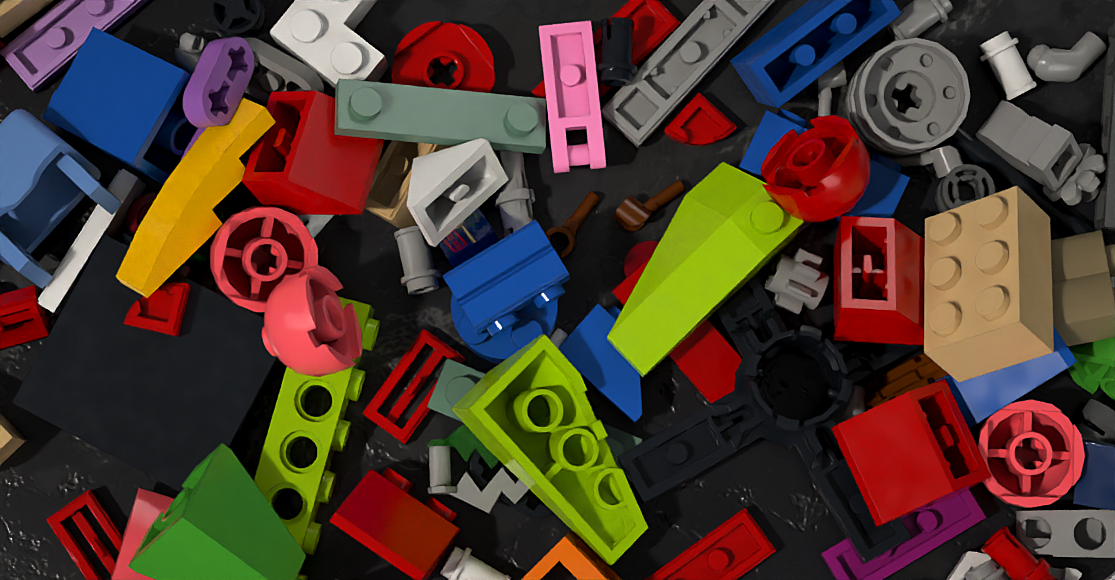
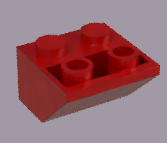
[242,91,385,215]
[834,215,925,345]
[831,379,992,527]

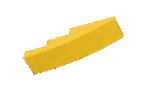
[116,97,276,298]

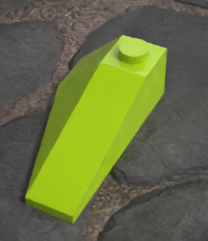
[607,162,804,377]
[451,334,648,566]

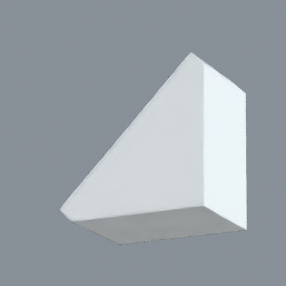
[407,138,509,247]

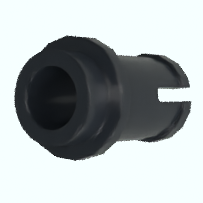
[596,17,637,87]

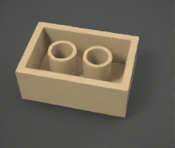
[924,186,1054,382]

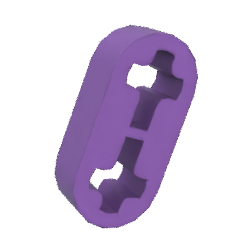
[183,36,255,128]

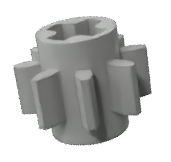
[764,248,829,315]

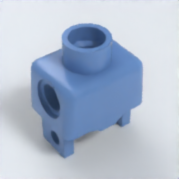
[0,109,123,289]

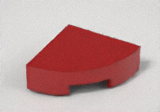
[663,93,737,147]
[123,282,191,337]

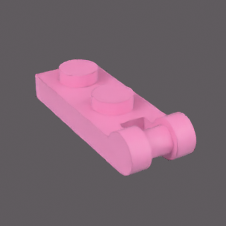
[539,21,606,173]

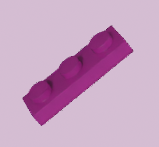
[820,489,986,580]

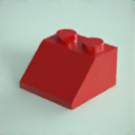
[330,467,461,580]

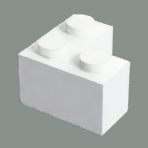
[269,0,389,90]

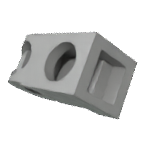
[976,100,1084,193]
[1016,510,1115,558]

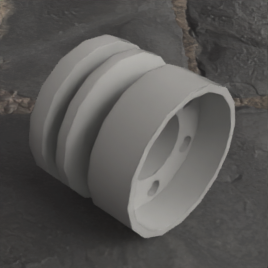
[845,38,971,156]

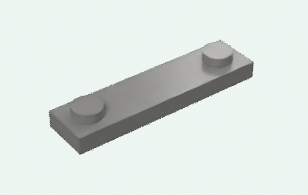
[601,0,777,148]

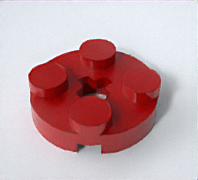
[392,21,496,93]

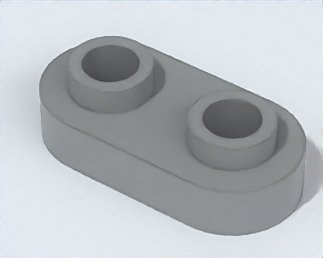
[242,37,324,104]

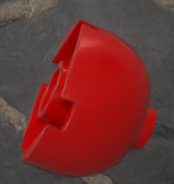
[761,115,871,222]

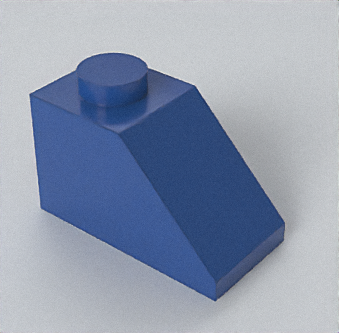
[558,304,642,424]

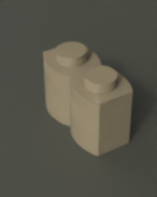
[1051,230,1115,346]

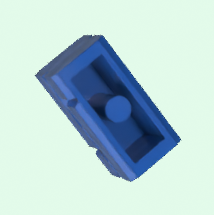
[442,219,570,337]

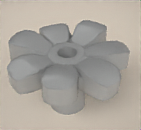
[1043,143,1107,205]

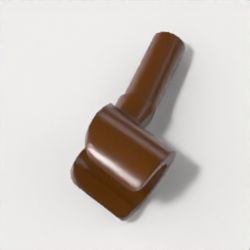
[613,180,685,232]
[545,191,600,258]

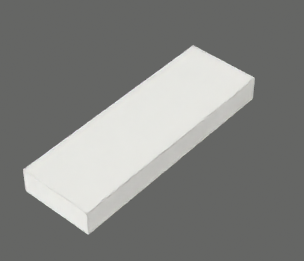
[38,169,147,315]

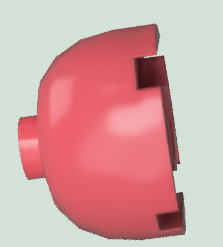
[210,206,318,312]
[262,265,363,377]
[976,400,1085,508]

